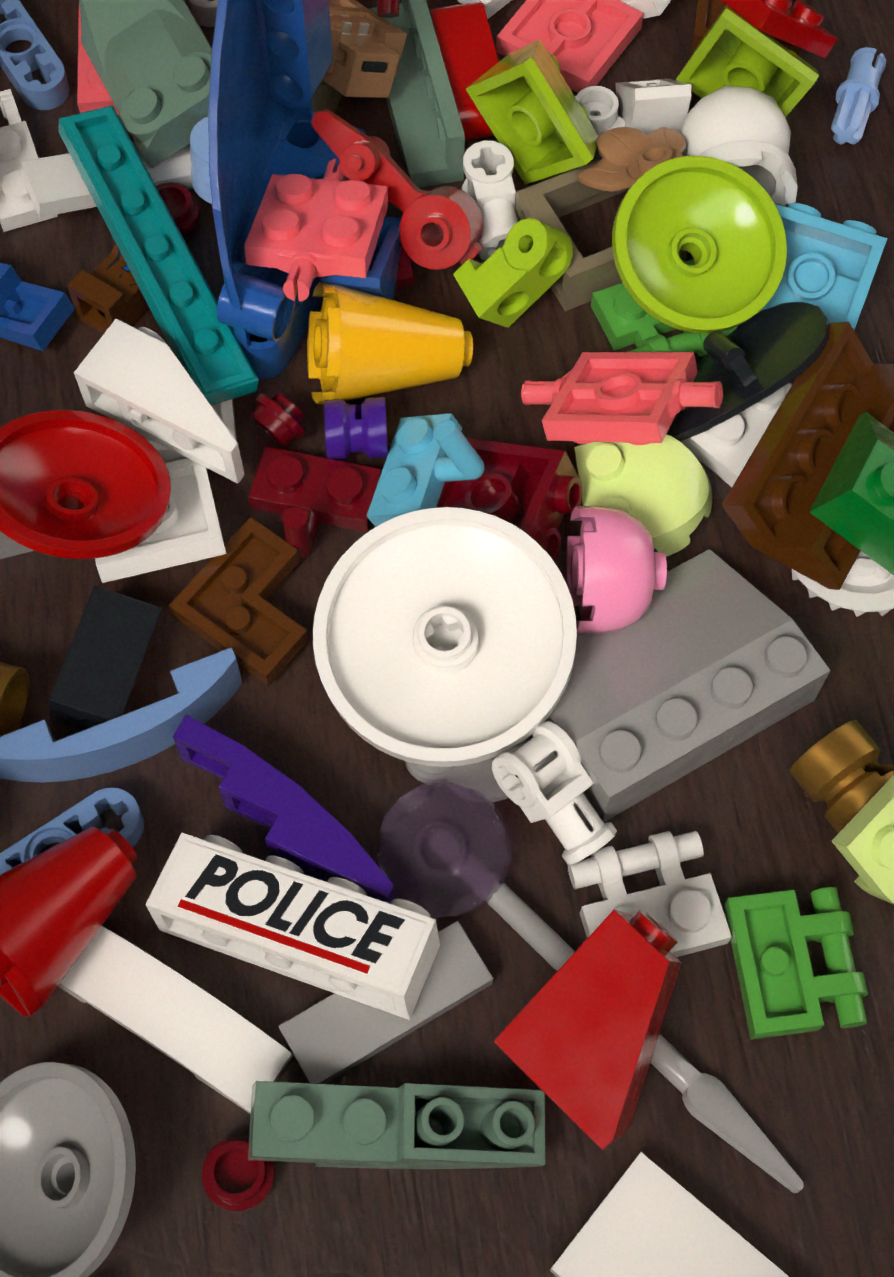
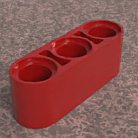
[429,1,499,141]

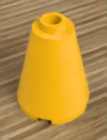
[307,282,473,404]

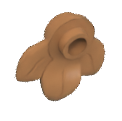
[577,127,686,192]

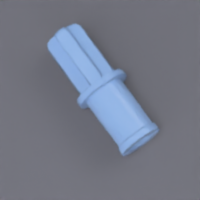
[831,47,886,145]

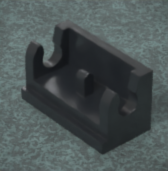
[49,585,162,730]

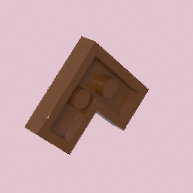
[169,517,309,686]

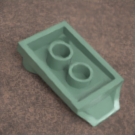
[79,0,212,168]

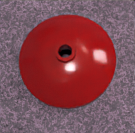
[0,410,171,559]

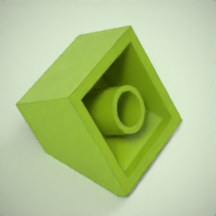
[676,5,819,117]
[466,39,598,185]

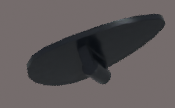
[666,302,830,441]

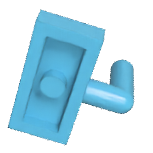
[367,413,485,527]

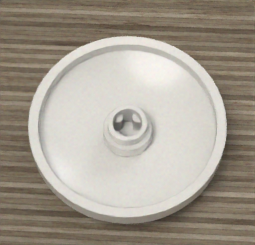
[313,507,577,767]

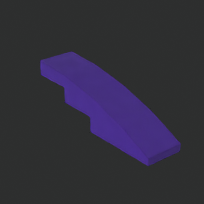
[173,714,395,904]

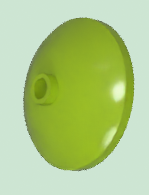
[612,156,787,333]

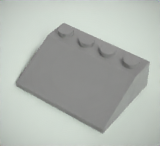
[545,549,831,822]

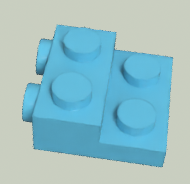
[755,203,887,330]

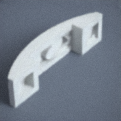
[59,926,293,1114]

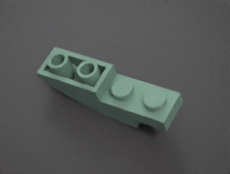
[248,1081,545,1169]

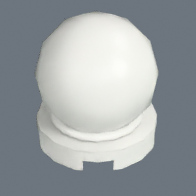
[681,85,798,206]

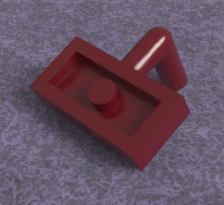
[248,446,382,559]

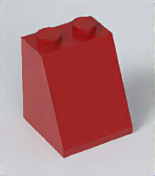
[493,909,682,1150]

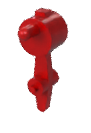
[311,109,484,270]

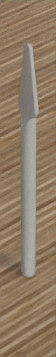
[430,828,804,1193]

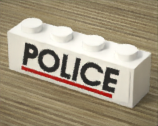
[145,833,440,1020]

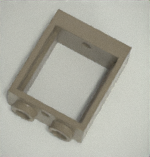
[515,159,687,311]

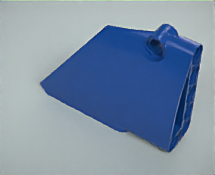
[208,0,369,379]

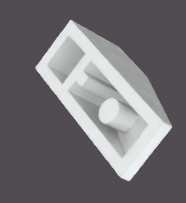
[74,319,245,484]

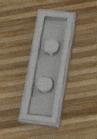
[278,921,493,1084]

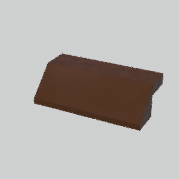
[722,321,894,590]

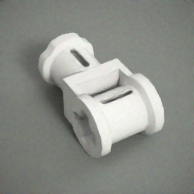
[462,140,518,260]
[492,722,617,865]

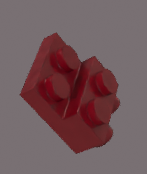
[436,438,583,563]

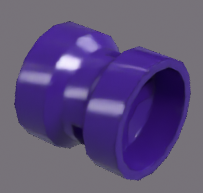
[324,397,388,460]

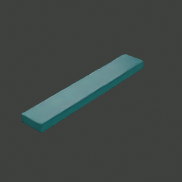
[58,105,259,406]

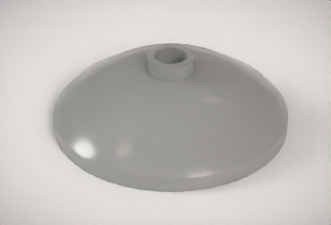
[0,1062,136,1277]

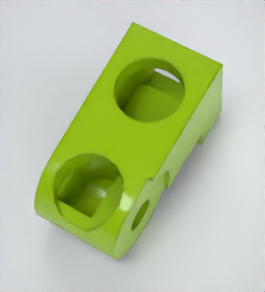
[453,218,573,328]

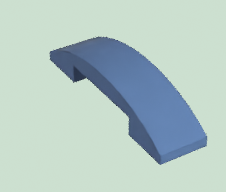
[0,647,243,783]

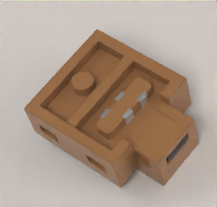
[323,0,407,98]

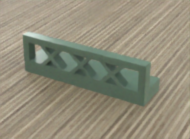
[369,0,465,188]

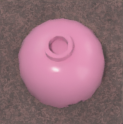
[565,506,667,634]

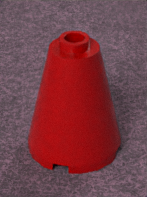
[0,827,138,1017]

